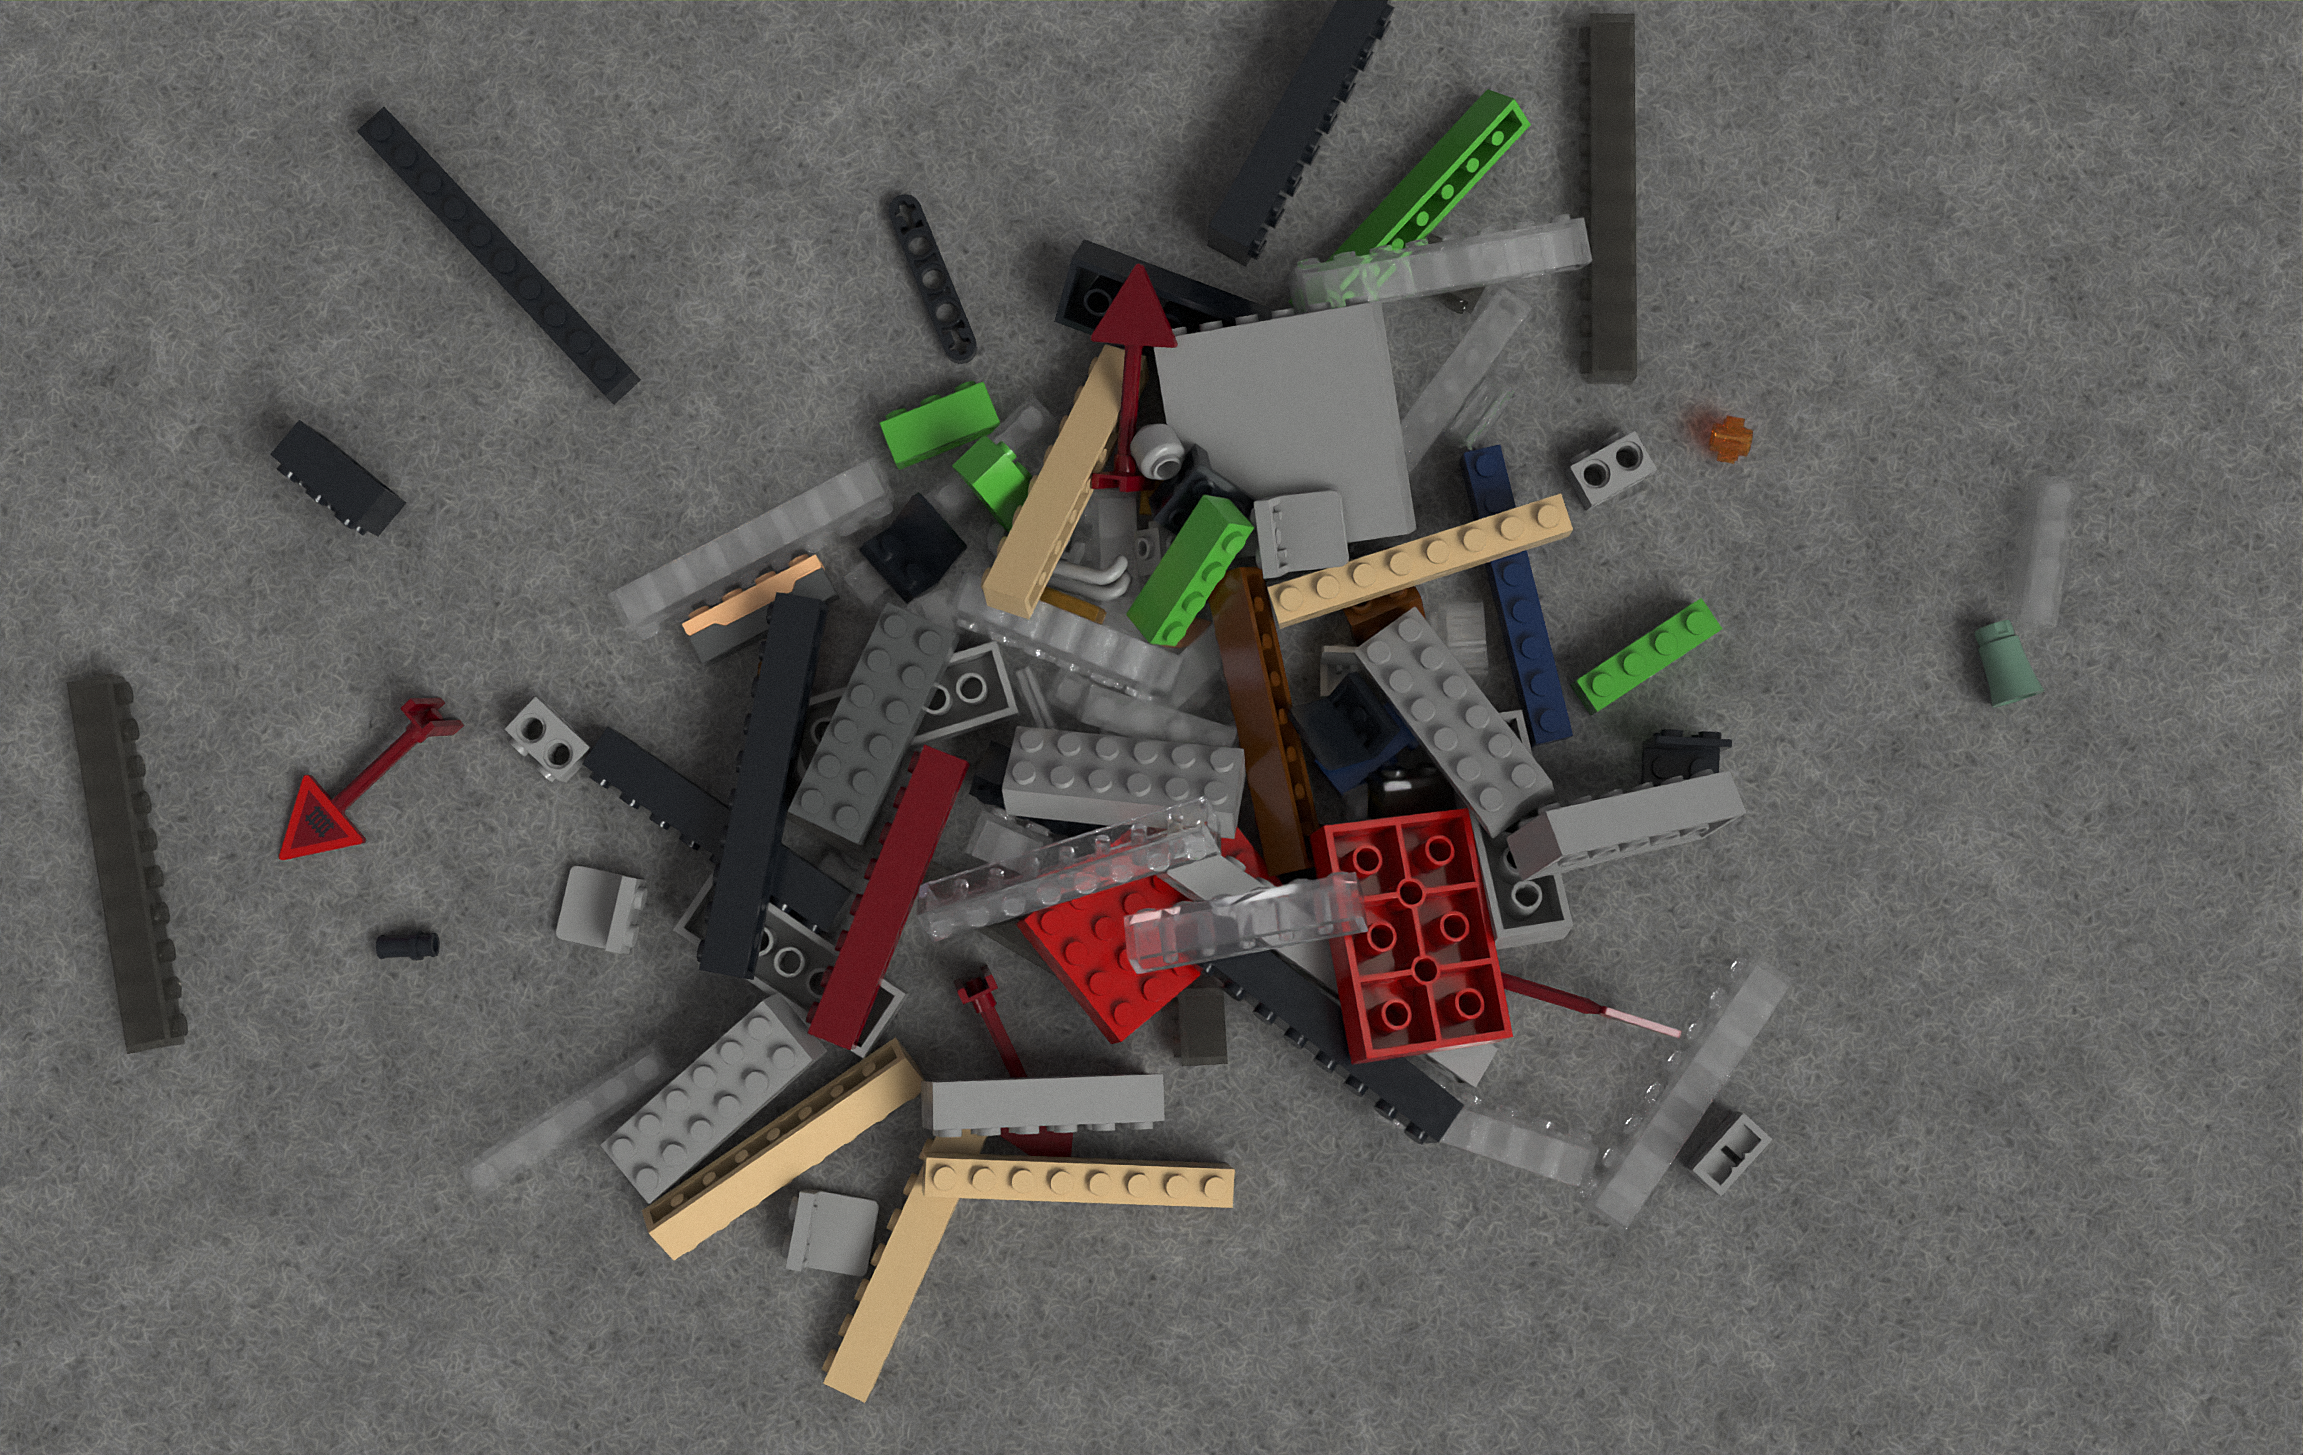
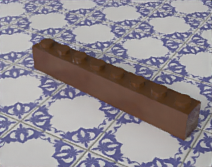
[1207,566,1320,877]

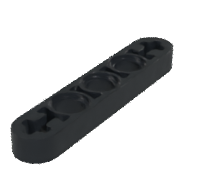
[888,194,978,364]

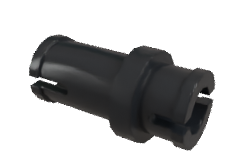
[376,931,440,961]

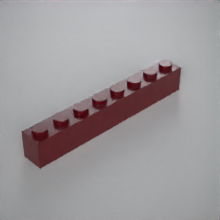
[805,744,970,1050]

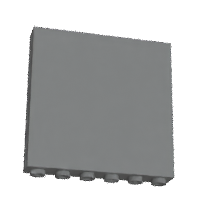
[1154,295,1417,558]

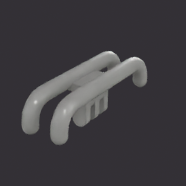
[987,523,1133,601]

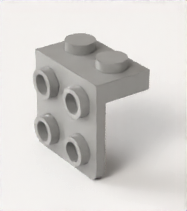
[1251,489,1349,579]
[556,866,647,954]
[782,1188,880,1277]

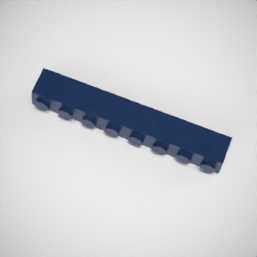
[1459,444,1573,748]

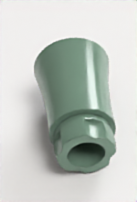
[1974,620,2045,708]

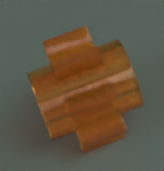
[1709,415,1753,464]

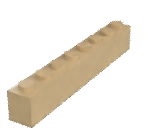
[981,344,1149,619]
[1267,494,1573,629]
[642,1037,925,1260]
[822,1129,988,1403]
[922,1152,1235,1208]

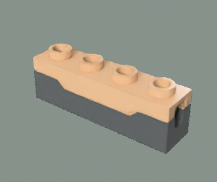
[682,554,840,667]

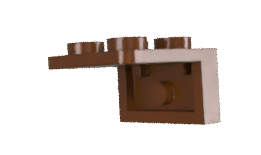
[1342,547,1426,647]

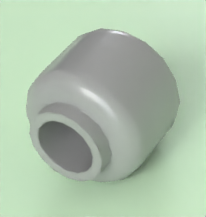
[1130,423,1185,480]

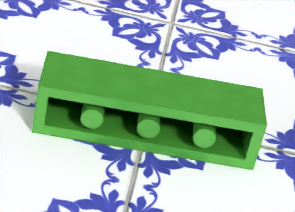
[1126,495,1254,646]
[1570,598,1723,715]

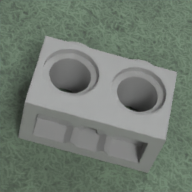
[1565,431,1657,511]
[504,696,593,783]
[1683,1110,1773,1196]

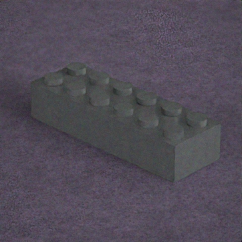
[788,602,960,846]

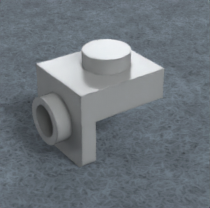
[1319,644,1358,700]

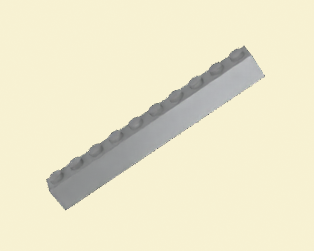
[1156,834,1498,1088]

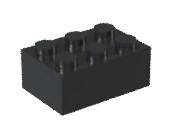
[270,420,407,537]

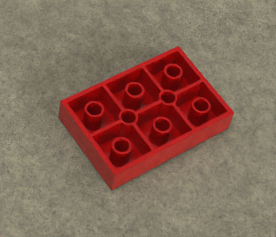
[1309,808,1513,1065]
[1016,827,1292,1044]

